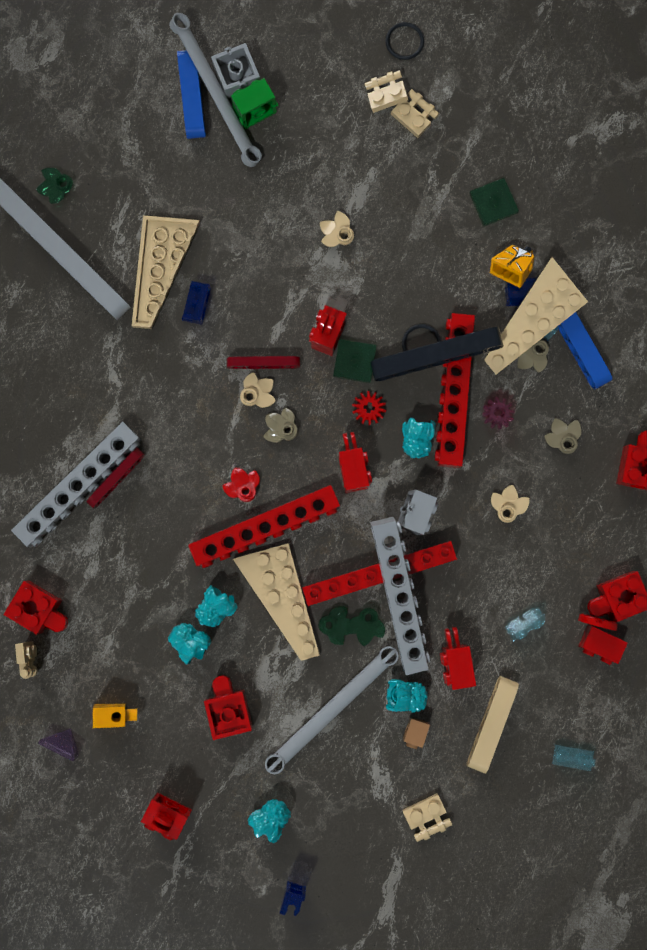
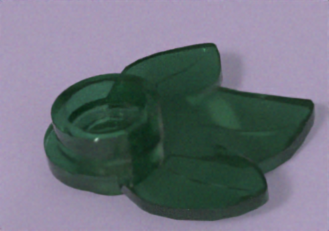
[36,168,73,204]
[318,606,357,645]
[347,608,385,646]

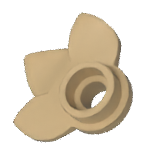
[320,211,354,247]
[240,373,276,408]
[491,485,529,523]

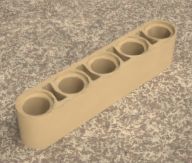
[466,676,519,774]

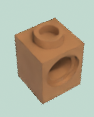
[403,717,430,749]

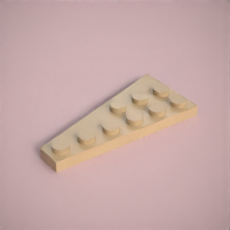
[132,215,200,329]
[485,257,588,374]
[233,543,320,661]

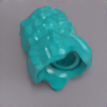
[402,418,436,459]
[195,585,237,627]
[168,623,211,665]
[386,679,428,713]
[248,799,291,843]

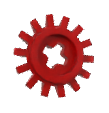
[352,391,386,425]

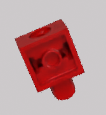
[309,305,347,356]
[616,430,647,491]
[338,432,372,493]
[587,571,647,622]
[3,581,68,635]
[440,627,476,690]
[204,675,253,740]
[141,792,192,840]

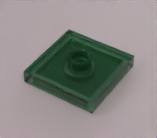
[469,178,519,227]
[333,339,377,383]

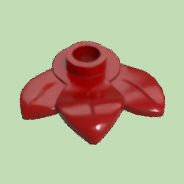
[222,468,260,502]

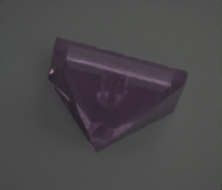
[38,728,79,761]

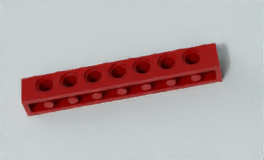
[435,313,475,468]
[188,485,340,568]
[302,541,457,606]

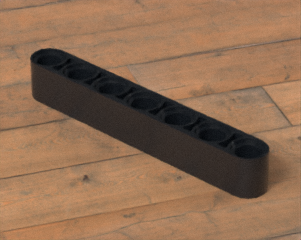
[370,327,504,381]

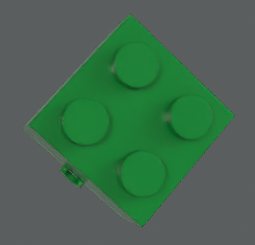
[231,78,278,130]

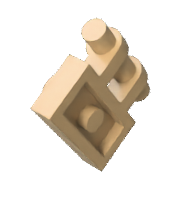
[365,70,408,113]
[391,89,440,138]
[15,641,38,679]
[402,793,452,842]

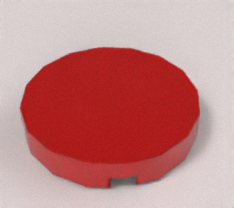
[578,613,618,631]

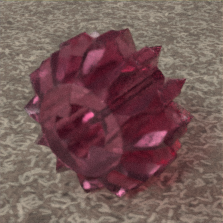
[482,397,515,430]

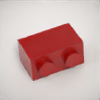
[578,625,628,665]

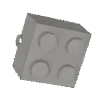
[211,43,260,99]
[398,489,438,535]

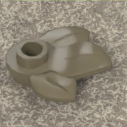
[517,339,549,373]
[264,408,298,443]
[544,418,581,454]

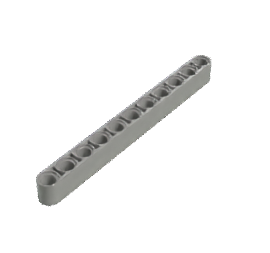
[0,179,131,320]

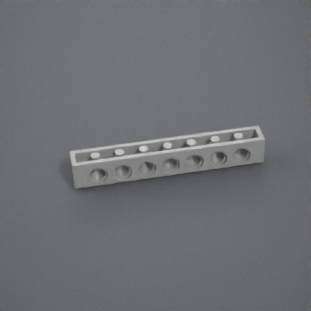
[11,422,141,547]
[370,517,430,675]

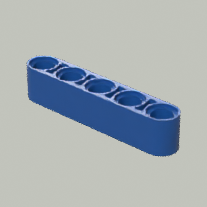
[177,50,206,139]
[557,312,612,390]

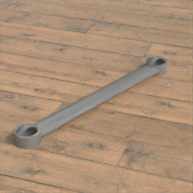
[169,13,262,167]
[265,646,399,774]

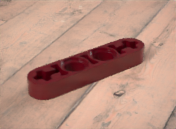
[226,356,301,369]
[86,448,145,509]

